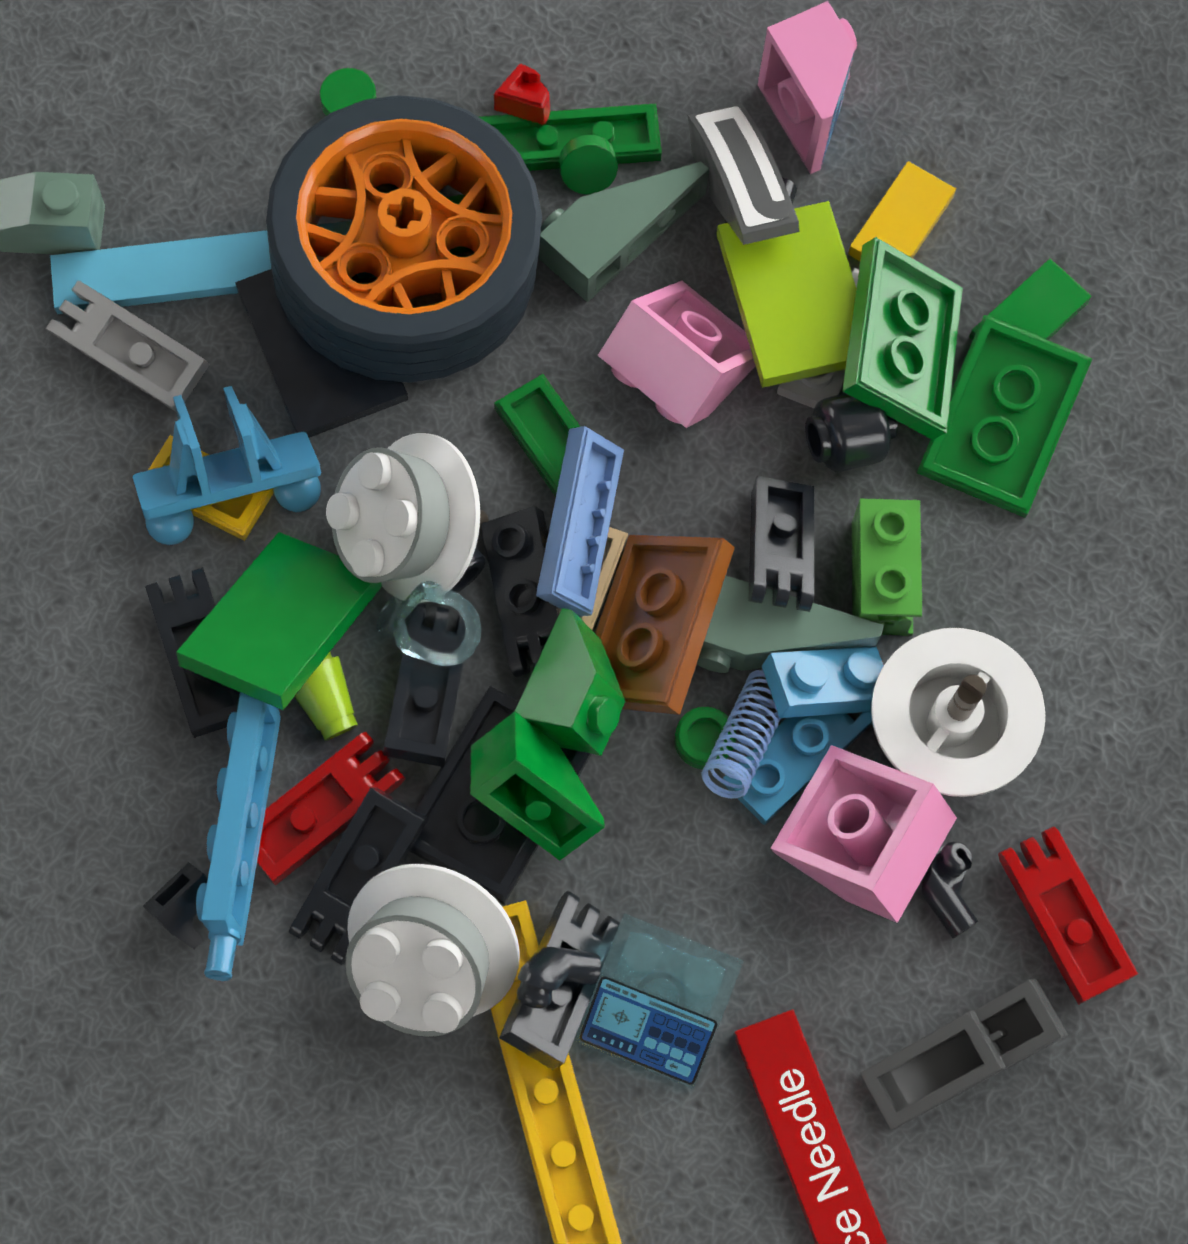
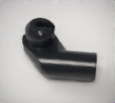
[922,841,978,939]
[517,946,601,1009]

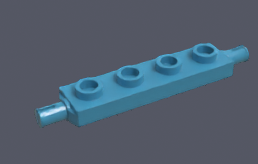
[196,692,281,981]

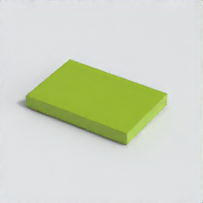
[717,201,857,388]

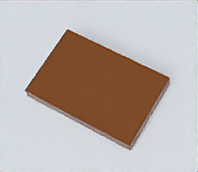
[595,535,735,715]

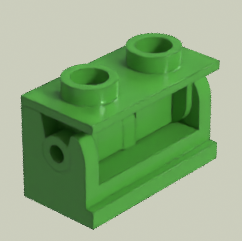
[852,499,922,636]

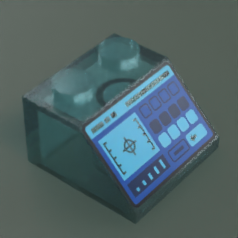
[576,913,744,1090]

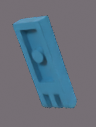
[723,712,873,826]

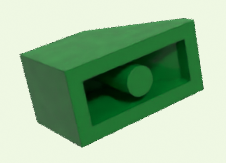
[515,608,626,756]
[470,711,605,861]

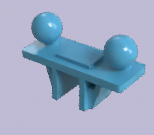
[133,386,321,545]

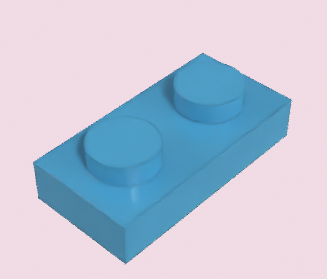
[762,646,884,718]

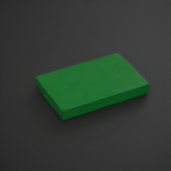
[843,237,963,440]
[917,315,1093,518]
[176,532,382,710]

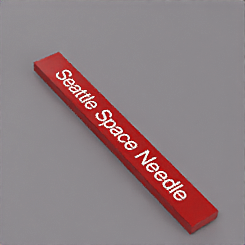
[733,1009,888,1244]

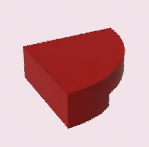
[493,64,550,125]

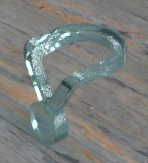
[376,581,482,666]

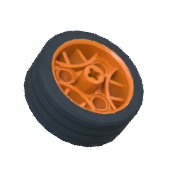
[266,95,542,383]

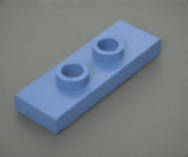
[536,426,624,617]

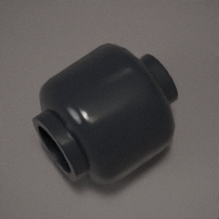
[805,393,897,473]

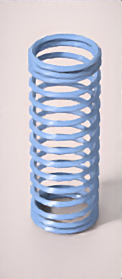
[701,670,781,799]

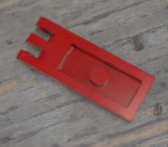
[257,732,405,886]
[998,826,1138,1005]

